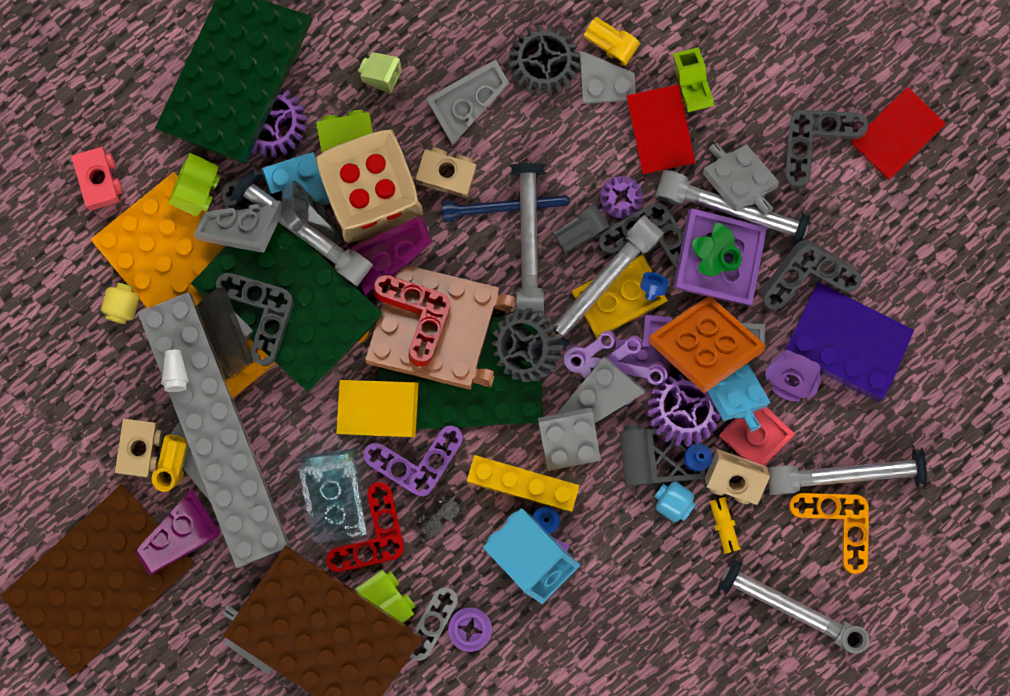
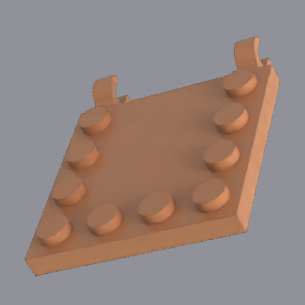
[365,265,516,390]

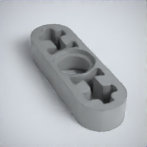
[410,587,458,661]

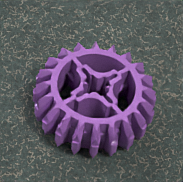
[252,89,307,158]
[647,373,721,447]

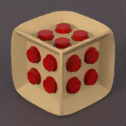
[315,129,423,243]

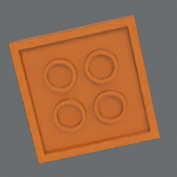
[649,296,765,393]

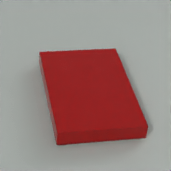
[626,84,695,174]
[851,87,946,180]

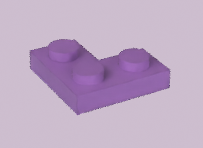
[615,315,672,367]

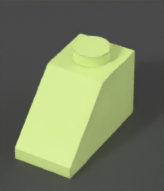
[359,52,402,94]

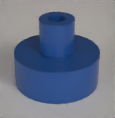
[640,272,669,300]
[683,444,712,471]
[533,506,560,534]

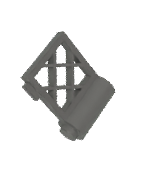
[620,422,705,486]

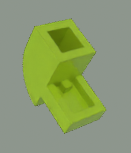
[673,47,714,112]

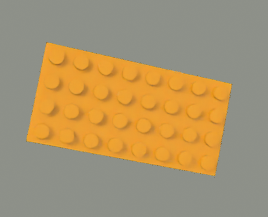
[91,172,276,399]

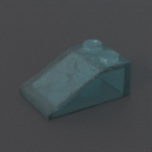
[299,449,367,543]

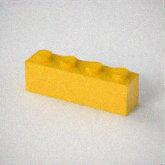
[467,455,580,513]

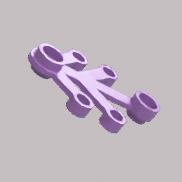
[564,330,669,405]

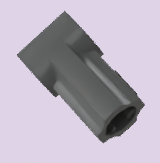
[553,205,610,254]

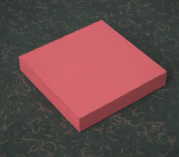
[719,407,795,466]

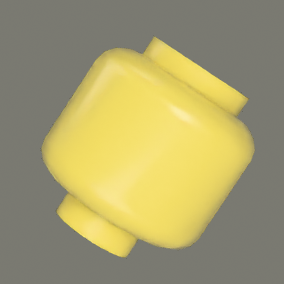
[101,283,139,324]

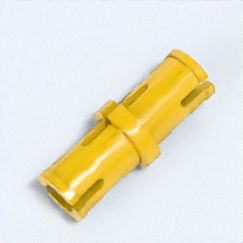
[709,497,741,554]

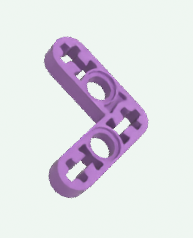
[364,426,463,496]

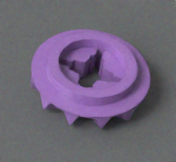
[600,175,643,219]
[448,608,492,652]

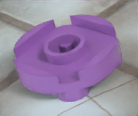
[765,350,821,401]

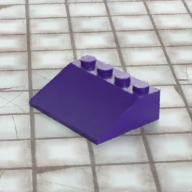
[784,282,914,402]

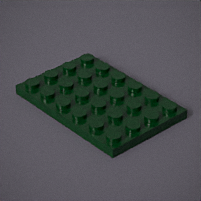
[155,0,313,164]
[191,222,384,393]
[378,317,543,430]

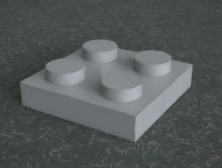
[538,408,601,471]

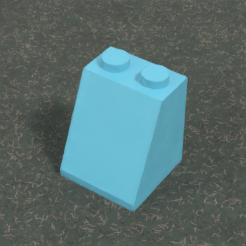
[483,508,581,604]

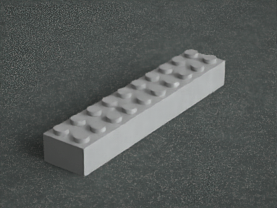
[138,292,291,568]

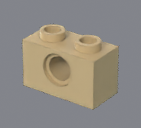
[416,148,477,199]
[115,419,162,478]
[705,449,770,505]

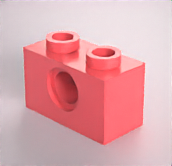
[71,147,123,211]

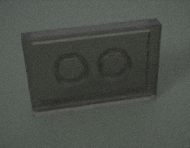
[197,287,254,380]

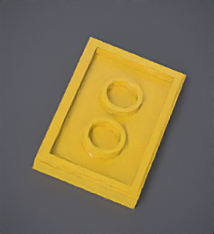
[571,254,668,339]
[336,380,418,438]

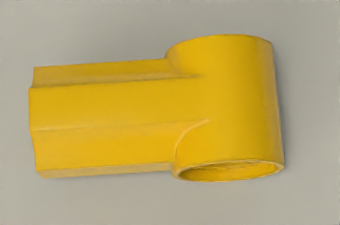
[584,17,640,66]
[152,434,189,492]

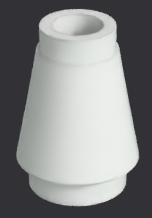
[161,350,189,392]

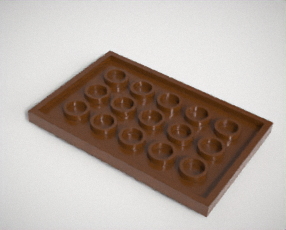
[0,484,196,676]
[223,545,423,696]

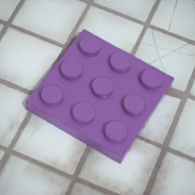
[673,208,767,306]

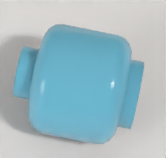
[654,482,696,522]

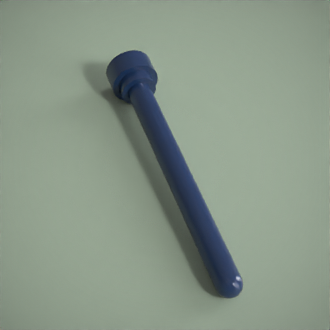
[441,195,570,223]

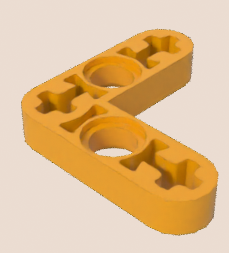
[788,493,869,574]

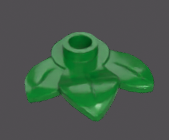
[691,223,742,276]

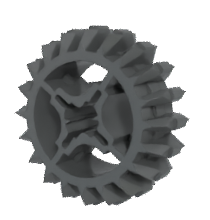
[509,24,580,96]
[491,308,565,382]

